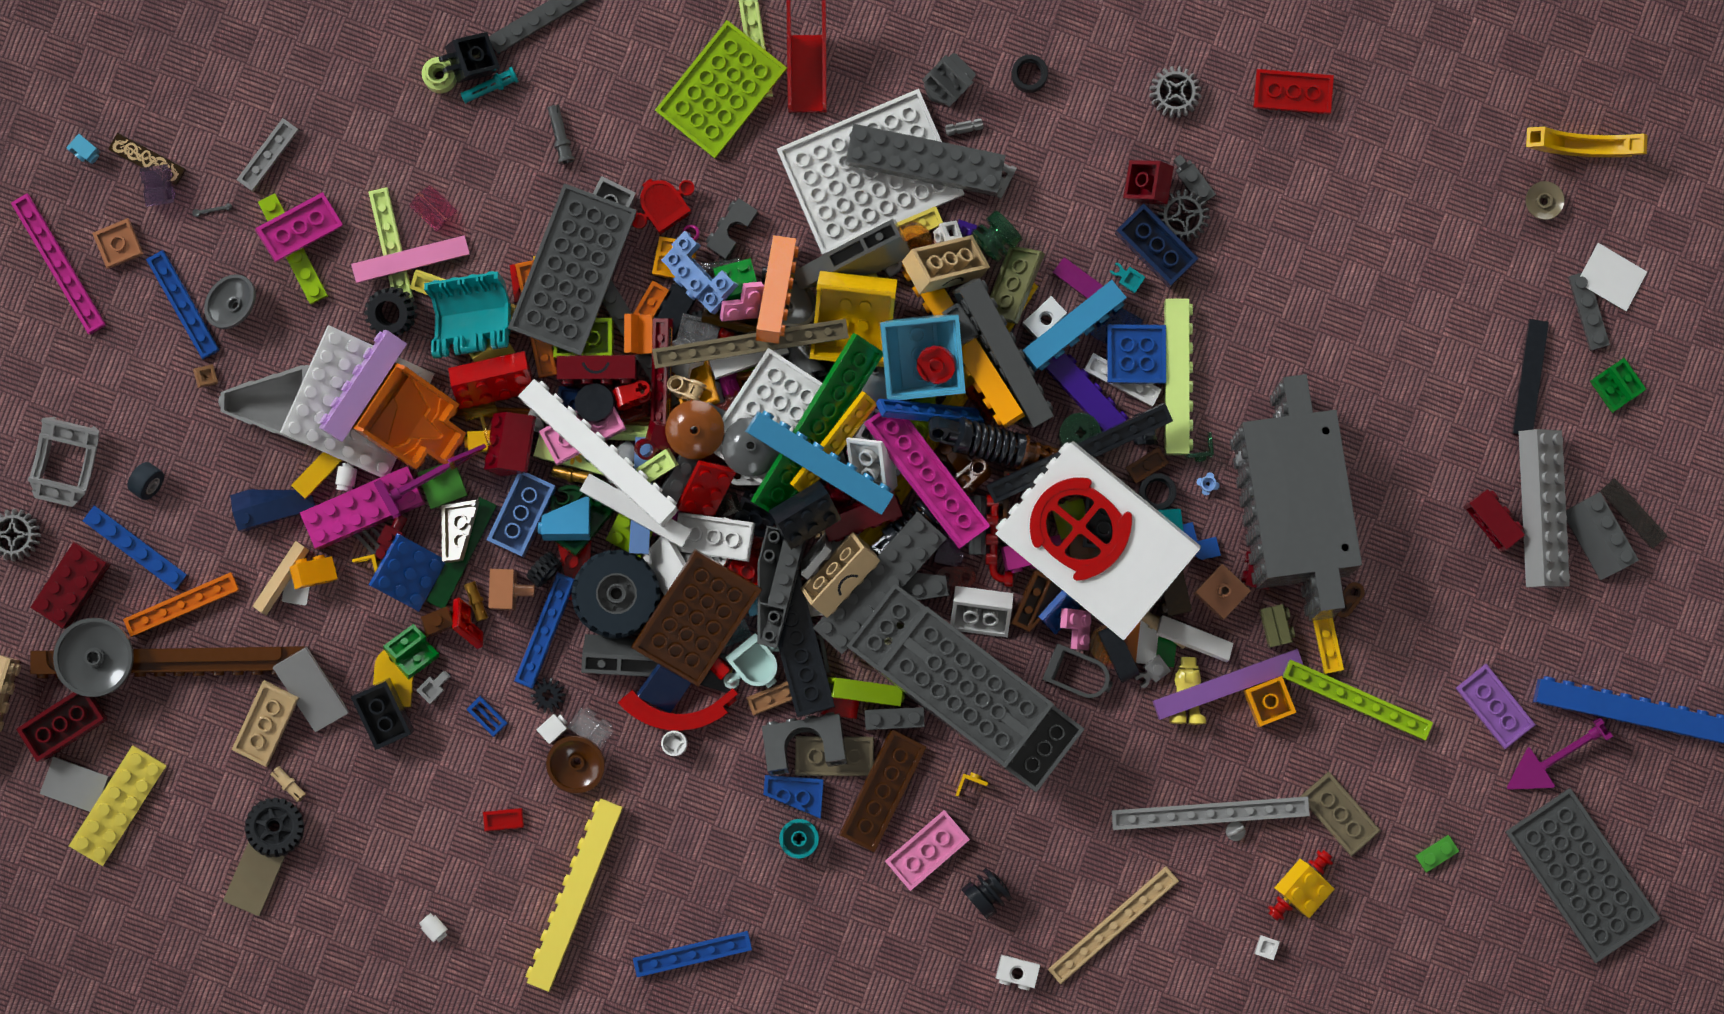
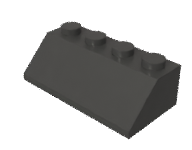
[1566,492,1639,580]

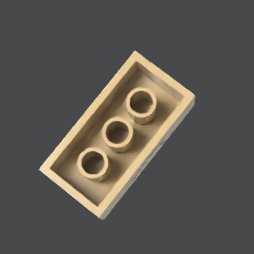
[902,235,990,294]
[800,532,880,618]

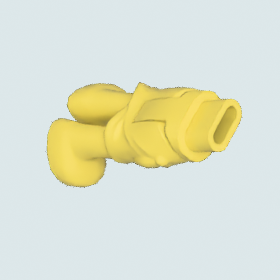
[1169,657,1206,725]

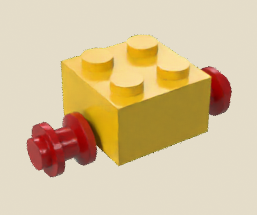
[1268,850,1335,921]

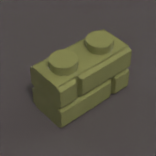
[1259,604,1295,648]

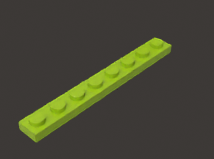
[1282,659,1433,741]

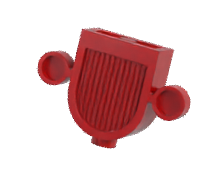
[632,179,695,235]

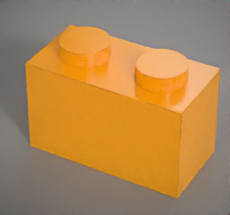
[289,555,338,590]

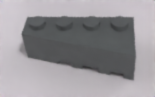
[902,573,951,600]

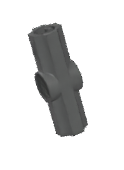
[969,496,986,555]

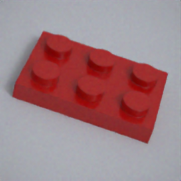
[676,460,736,517]

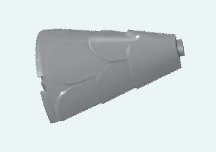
[218,365,310,443]

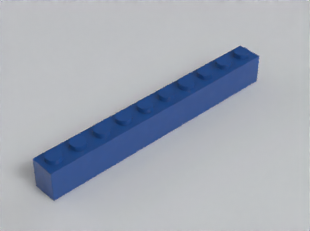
[1533,676,1724,744]

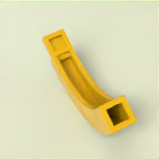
[1526,127,1648,157]

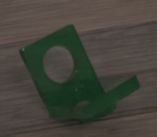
[1186,432,1214,462]

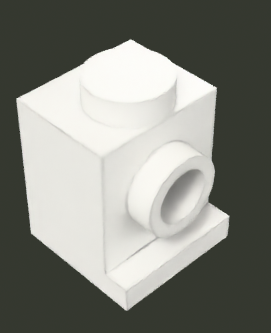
[933,221,962,244]

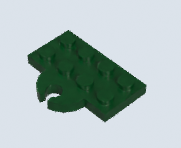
[550,474,614,557]

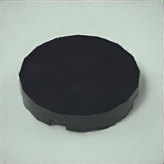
[575,384,614,423]

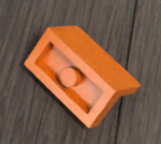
[624,314,654,355]

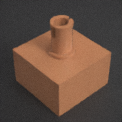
[1193,564,1251,620]
[489,569,535,611]

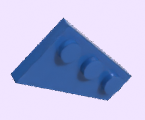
[763,775,824,819]

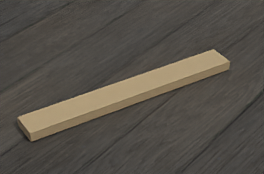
[1048,866,1179,984]

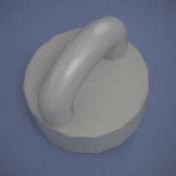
[1225,821,1246,841]

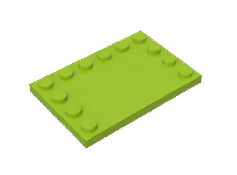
[655,20,787,159]

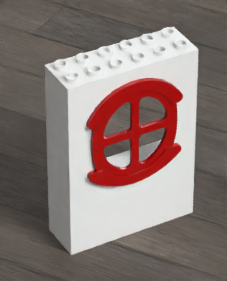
[996,441,1201,640]

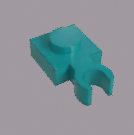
[1110,263,1145,294]

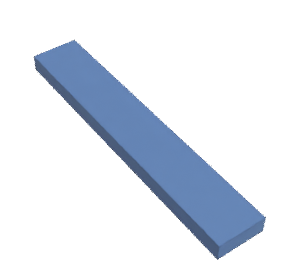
[629,437,653,555]

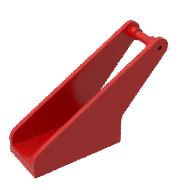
[786,0,827,113]

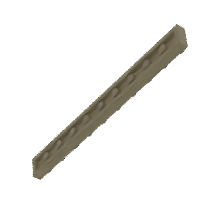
[652,319,849,369]

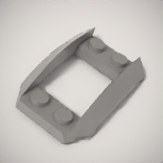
[28,417,100,507]

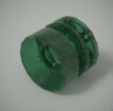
[971,210,1023,262]
[1058,412,1101,446]

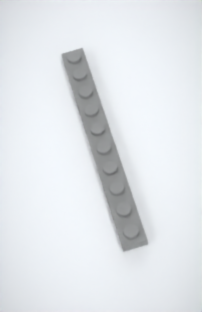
[1111,796,1310,830]

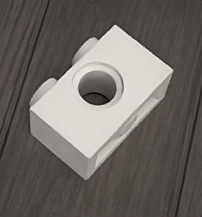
[1022,296,1067,339]
[995,954,1040,991]

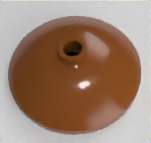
[665,400,725,459]

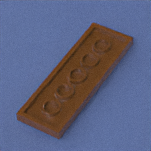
[839,729,926,853]

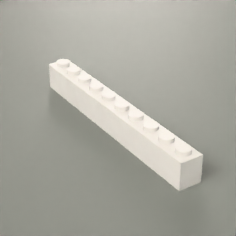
[518,379,679,528]

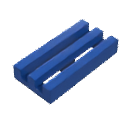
[466,696,508,737]

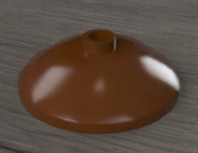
[546,736,605,793]

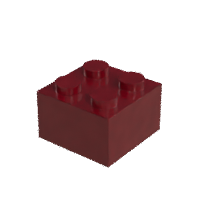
[1123,160,1174,204]

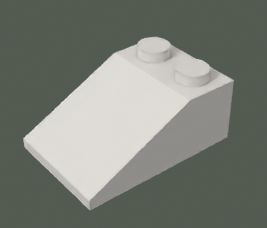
[846,437,898,493]

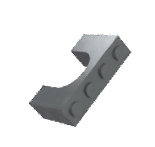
[762,712,847,776]

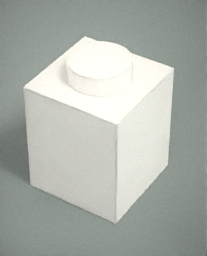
[536,714,568,744]

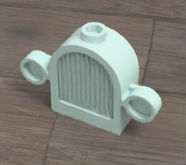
[724,633,779,689]

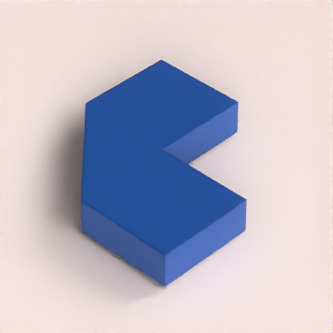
[1183,522,1221,560]

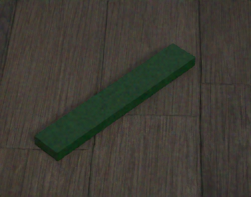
[427,497,497,608]

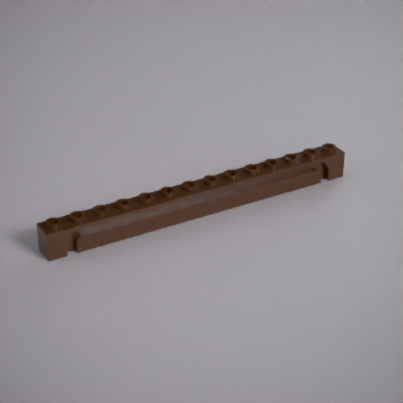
[30,646,308,679]

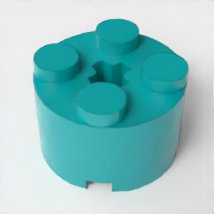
[779,819,819,859]

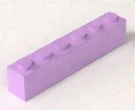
[319,330,407,442]

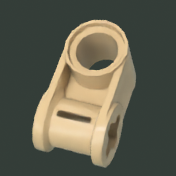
[667,375,707,401]

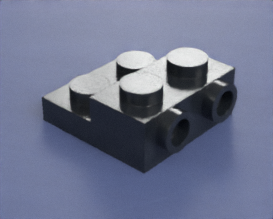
[734,489,775,542]

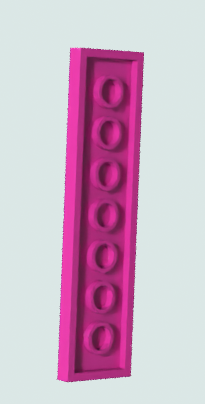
[864,412,990,549]

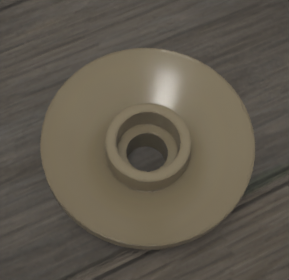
[1525,181,1564,220]

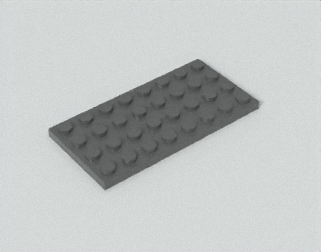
[508,183,637,356]
[1505,788,1660,963]

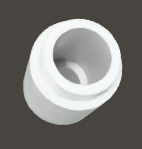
[335,463,357,492]
[419,913,448,942]

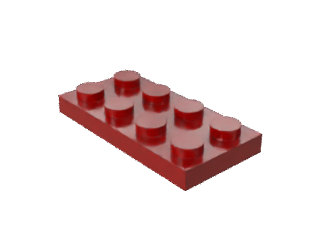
[1253,69,1334,115]

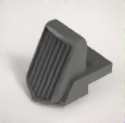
[922,53,976,107]

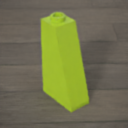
[827,677,905,706]

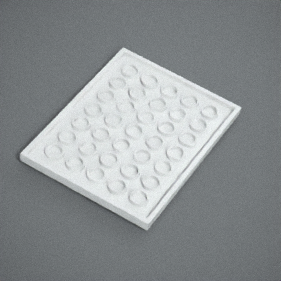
[777,89,964,255]

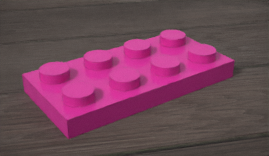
[255,192,343,263]

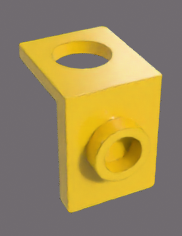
[352,554,381,572]
[955,772,988,797]

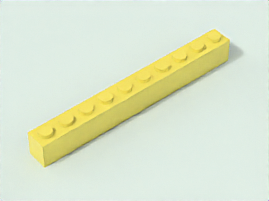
[525,798,623,992]

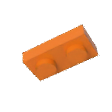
[633,280,669,316]

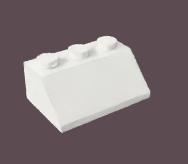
[950,586,1013,638]

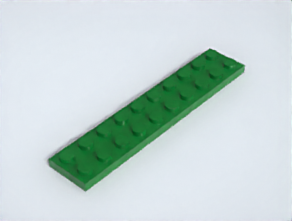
[751,333,883,512]

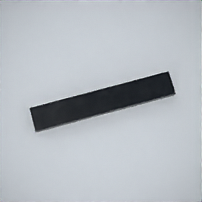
[1512,319,1549,435]

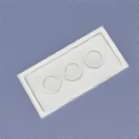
[676,512,755,562]

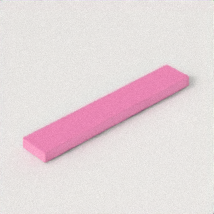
[351,235,470,284]

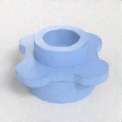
[1196,472,1220,495]

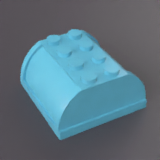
[880,315,966,400]

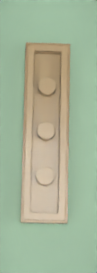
[253,541,309,615]

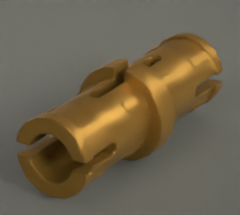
[552,465,592,483]
[464,581,489,622]

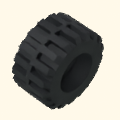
[364,287,418,336]

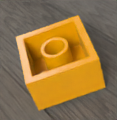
[1243,676,1296,727]

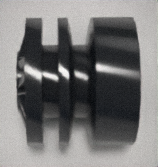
[961,868,1013,920]

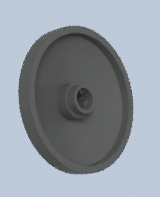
[53,618,134,697]

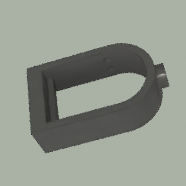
[1042,644,1113,698]

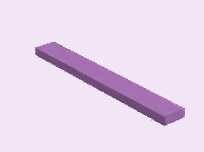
[1152,649,1303,720]

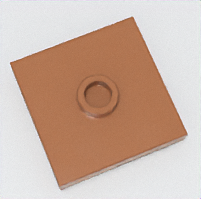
[92,218,144,269]

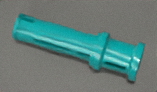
[460,66,519,104]

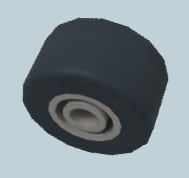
[127,462,164,500]

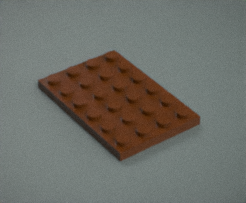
[632,549,762,687]

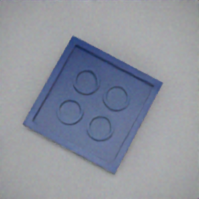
[1107,324,1166,384]
[369,533,445,612]

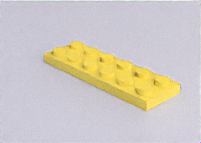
[69,745,166,866]

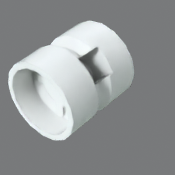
[661,731,688,756]

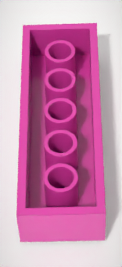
[300,466,426,550]

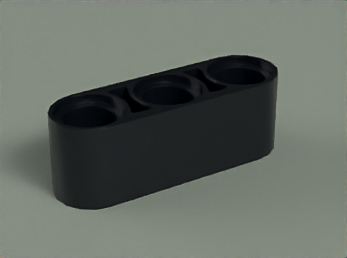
[1098,627,1140,683]

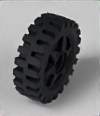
[245,798,304,857]

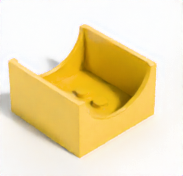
[809,271,897,367]

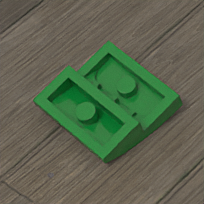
[1590,358,1646,413]
[383,624,439,679]

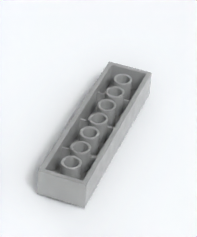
[1519,429,1570,588]

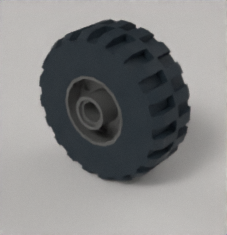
[572,550,660,638]

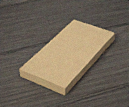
[232,680,299,767]

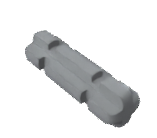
[945,119,983,136]

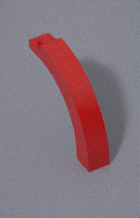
[617,688,739,731]

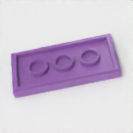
[1455,664,1535,749]

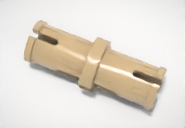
[270,766,307,803]

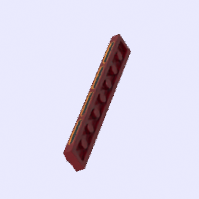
[651,318,673,475]

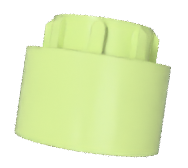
[422,57,457,94]

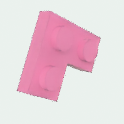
[719,282,764,321]
[1060,608,1091,651]

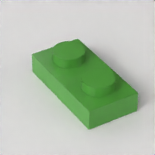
[1415,835,1459,873]

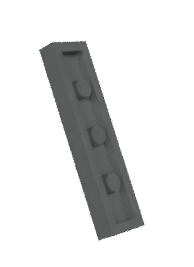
[1568,273,1610,351]

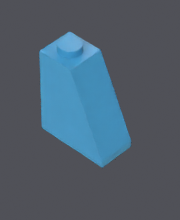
[538,497,591,541]

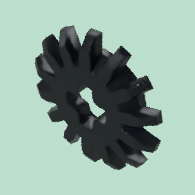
[530,678,566,713]

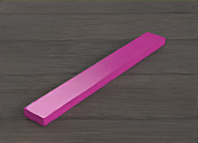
[11,193,106,335]

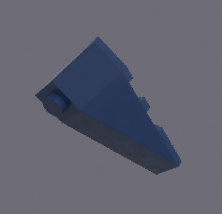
[230,489,316,532]

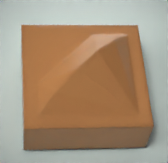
[193,364,218,388]

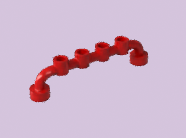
[986,474,1013,587]

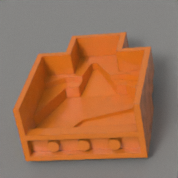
[352,363,467,470]

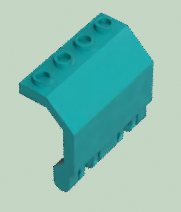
[424,271,511,359]

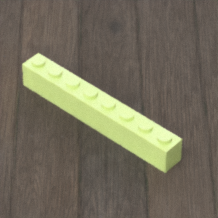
[1164,299,1193,455]

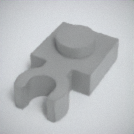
[1135,654,1171,688]

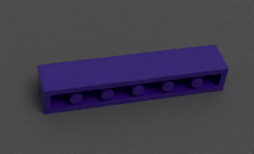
[1045,353,1129,431]

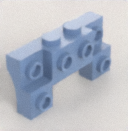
[662,231,739,315]

